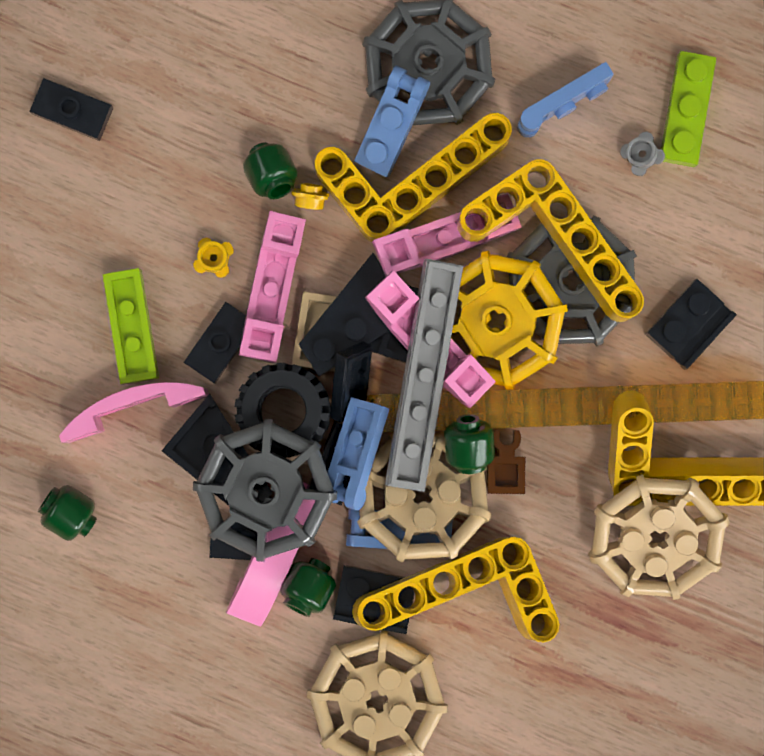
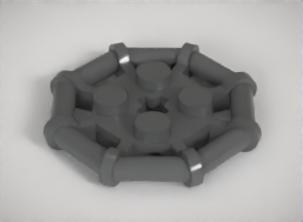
[362,0,495,128]
[507,215,637,346]
[193,419,337,562]

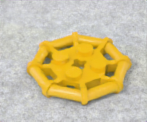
[451,250,568,390]

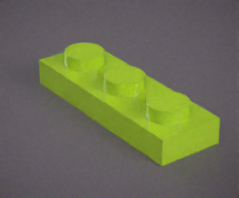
[661,51,717,168]
[102,268,159,385]

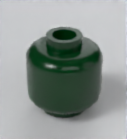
[243,142,297,200]
[444,414,495,474]
[38,485,97,541]
[280,558,336,617]

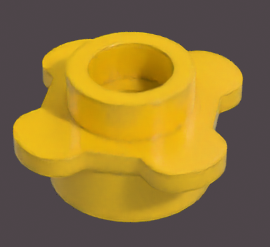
[291,183,330,210]
[193,238,234,278]

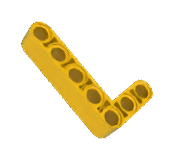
[315,113,512,242]
[457,159,644,322]
[608,390,764,506]
[352,537,560,643]

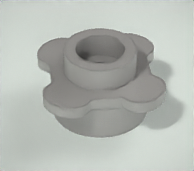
[620,132,665,176]

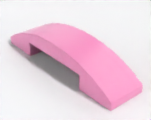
[372,193,522,276]
[239,211,306,363]
[365,271,496,408]
[59,382,209,443]
[226,482,316,627]

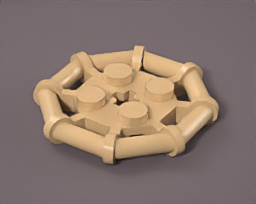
[357,430,491,562]
[588,474,730,600]
[307,630,448,756]

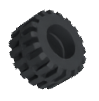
[234,363,331,458]

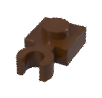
[487,430,526,494]

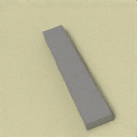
[385,259,463,492]

